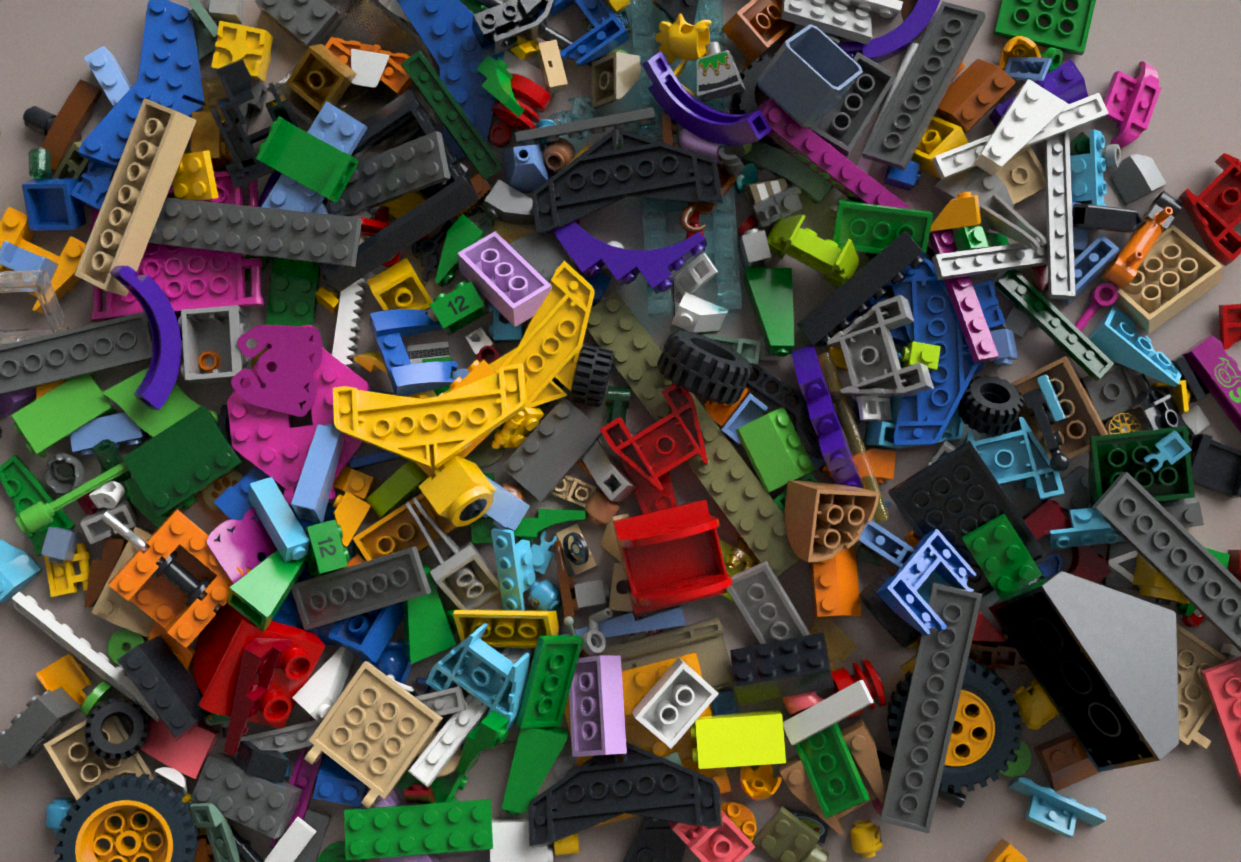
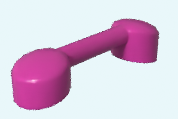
[1059,282,1118,352]

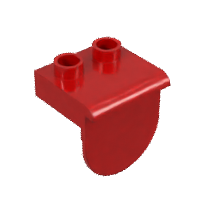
[193,603,325,728]

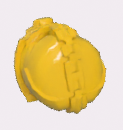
[1013,677,1059,730]

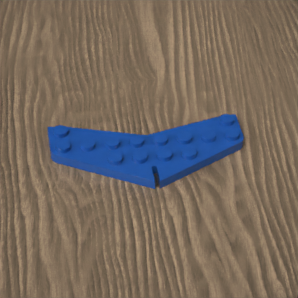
[78,0,205,169]
[397,0,505,160]
[891,258,980,446]

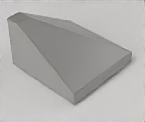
[1181,405,1210,436]

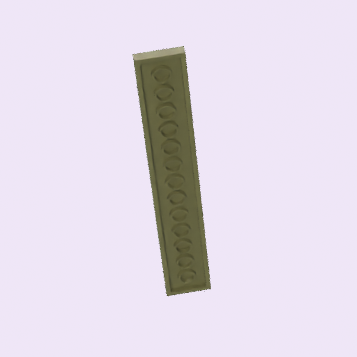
[586,291,800,577]

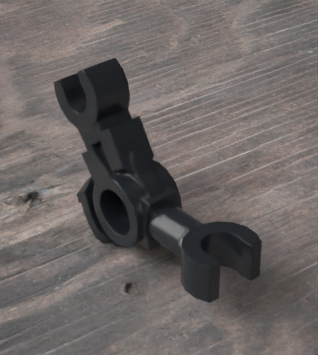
[412,220,453,282]

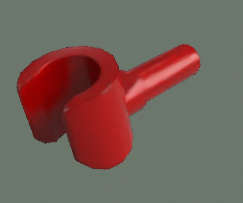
[1181,612,1205,627]

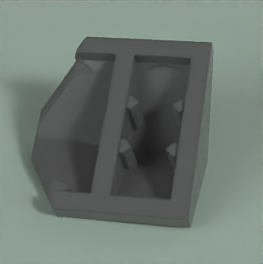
[1111,154,1166,206]

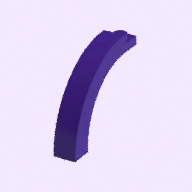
[838,0,940,63]
[642,51,771,145]
[110,265,181,410]

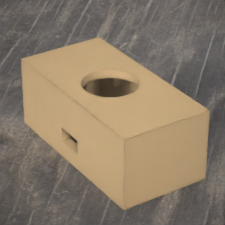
[536,40,568,94]
[609,562,632,612]

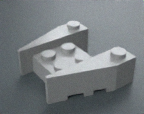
[827,295,934,396]

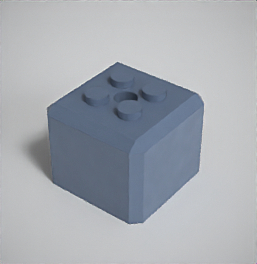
[757,24,863,128]

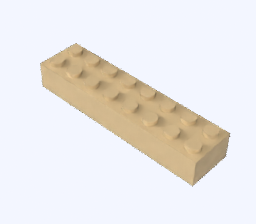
[75,98,197,297]

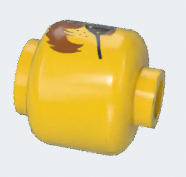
[850,820,883,858]

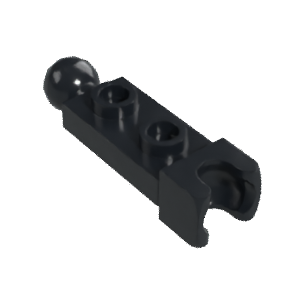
[1023,388,1069,472]

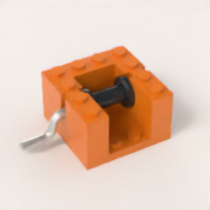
[101,509,250,648]

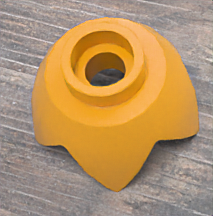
[999,36,1041,69]
[740,764,783,801]

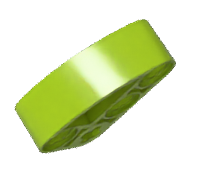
[366,460,429,518]

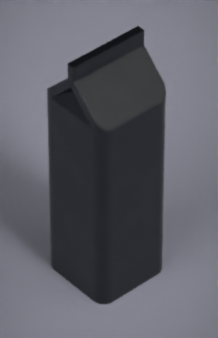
[1072,203,1147,233]

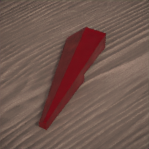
[224,637,293,756]

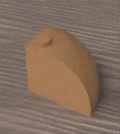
[785,480,880,562]

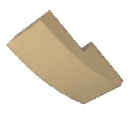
[550,475,597,508]

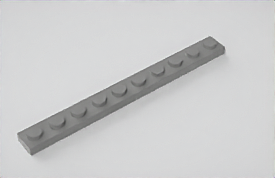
[235,686,466,756]

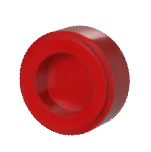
[488,123,512,147]
[735,216,757,237]

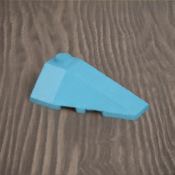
[1088,305,1182,387]
[0,539,43,603]

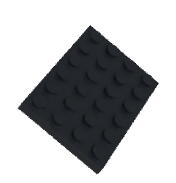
[888,440,1049,598]

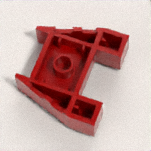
[1179,153,1241,266]
[600,384,708,491]

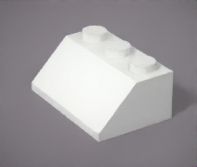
[632,657,719,748]

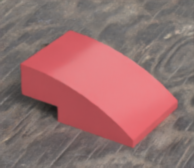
[140,717,220,779]
[668,810,755,862]

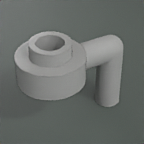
[582,608,612,655]

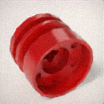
[491,73,551,131]
[832,658,886,719]

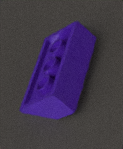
[988,59,1088,127]

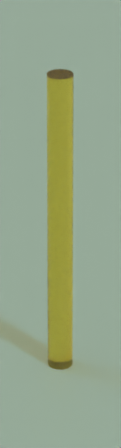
[817,352,890,523]

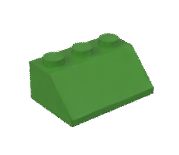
[735,407,815,493]

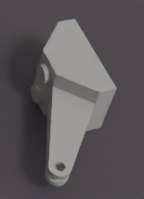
[932,166,1047,251]
[405,497,501,610]

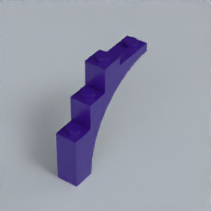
[553,222,708,294]
[792,344,865,489]

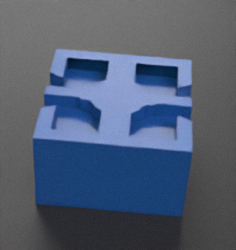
[70,160,116,212]
[22,178,87,230]
[973,279,1005,330]

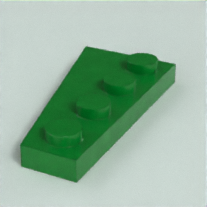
[0,455,77,556]

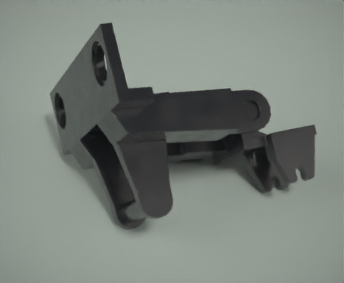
[210,59,309,188]

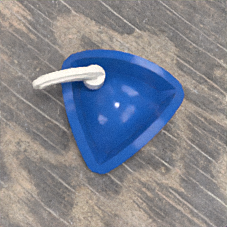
[360,641,414,692]

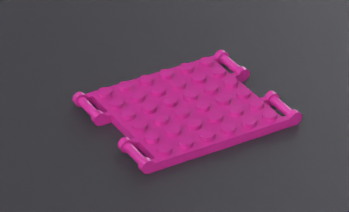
[90,171,264,322]

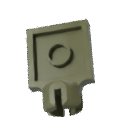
[753,806,829,862]

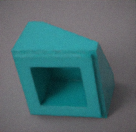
[734,163,758,194]

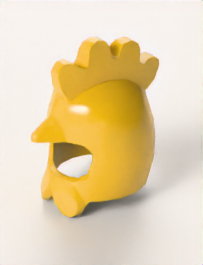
[655,14,711,63]

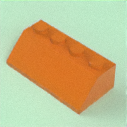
[809,544,861,619]

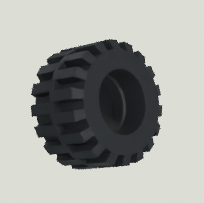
[570,344,614,407]
[958,375,1024,436]
[85,697,149,761]

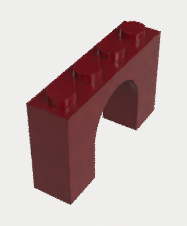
[1022,499,1112,584]

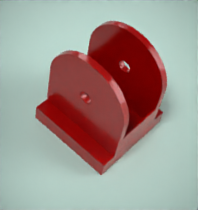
[612,499,733,615]

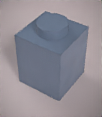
[41,527,80,564]

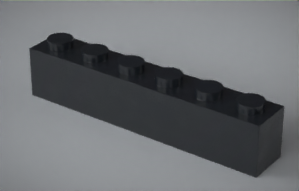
[797,231,927,347]

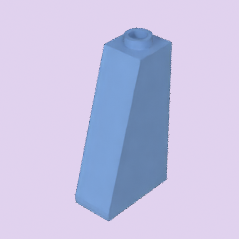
[291,424,344,524]

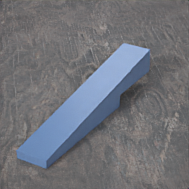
[560,606,686,638]

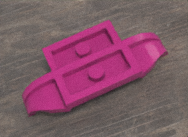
[1103,61,1161,149]

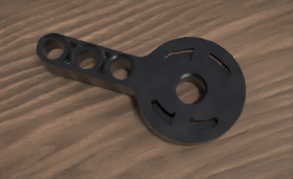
[746,364,866,461]

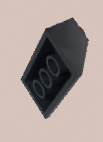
[117,635,214,741]

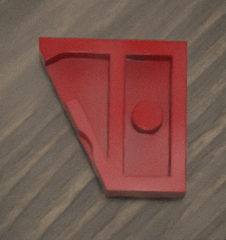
[1219,303,1241,350]

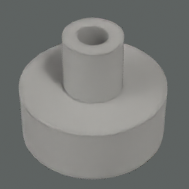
[1102,144,1121,168]

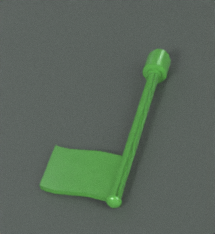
[15,367,218,534]

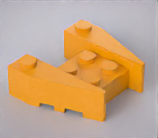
[0,206,87,316]

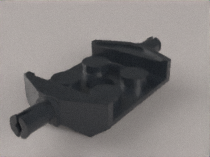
[1132,373,1193,445]

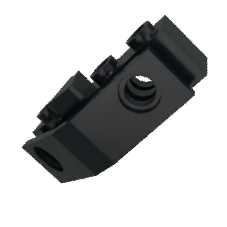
[472,0,556,56]

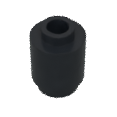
[23,106,56,136]

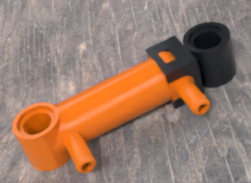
[1103,190,1183,290]

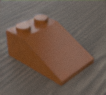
[721,0,796,62]

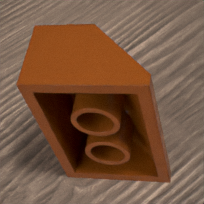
[936,58,1016,134]
[1034,732,1100,792]

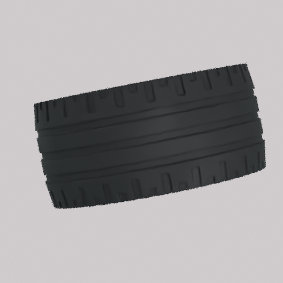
[859,573,921,648]

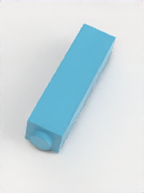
[248,477,310,562]

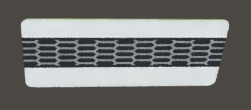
[407,342,450,364]

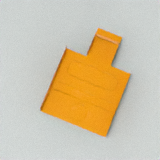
[36,652,92,711]

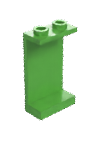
[11,374,117,458]

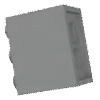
[178,305,252,386]

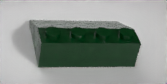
[122,405,244,517]
[1088,426,1195,506]

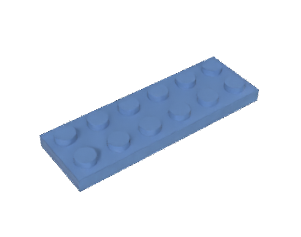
[262,101,368,213]

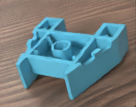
[967,417,1064,501]
[425,622,530,731]

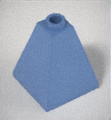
[501,144,551,193]

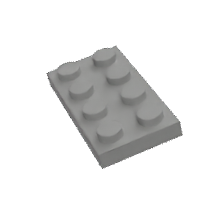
[781,0,872,45]
[727,561,811,644]

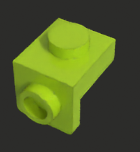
[901,341,941,371]

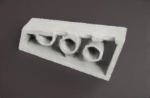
[973,79,1068,176]

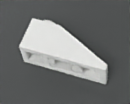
[292,646,355,723]

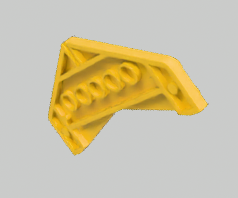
[443,261,594,408]
[333,363,527,469]

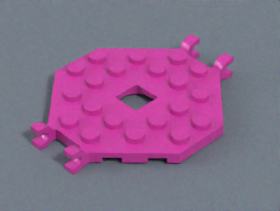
[227,325,370,505]

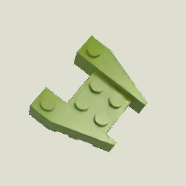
[767,215,860,288]

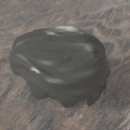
[45,452,86,495]

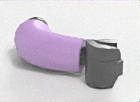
[678,128,745,176]

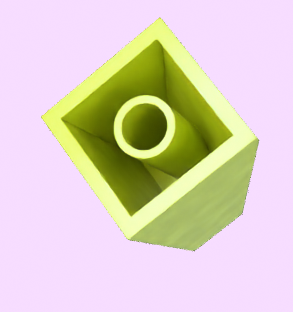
[691,709,786,769]

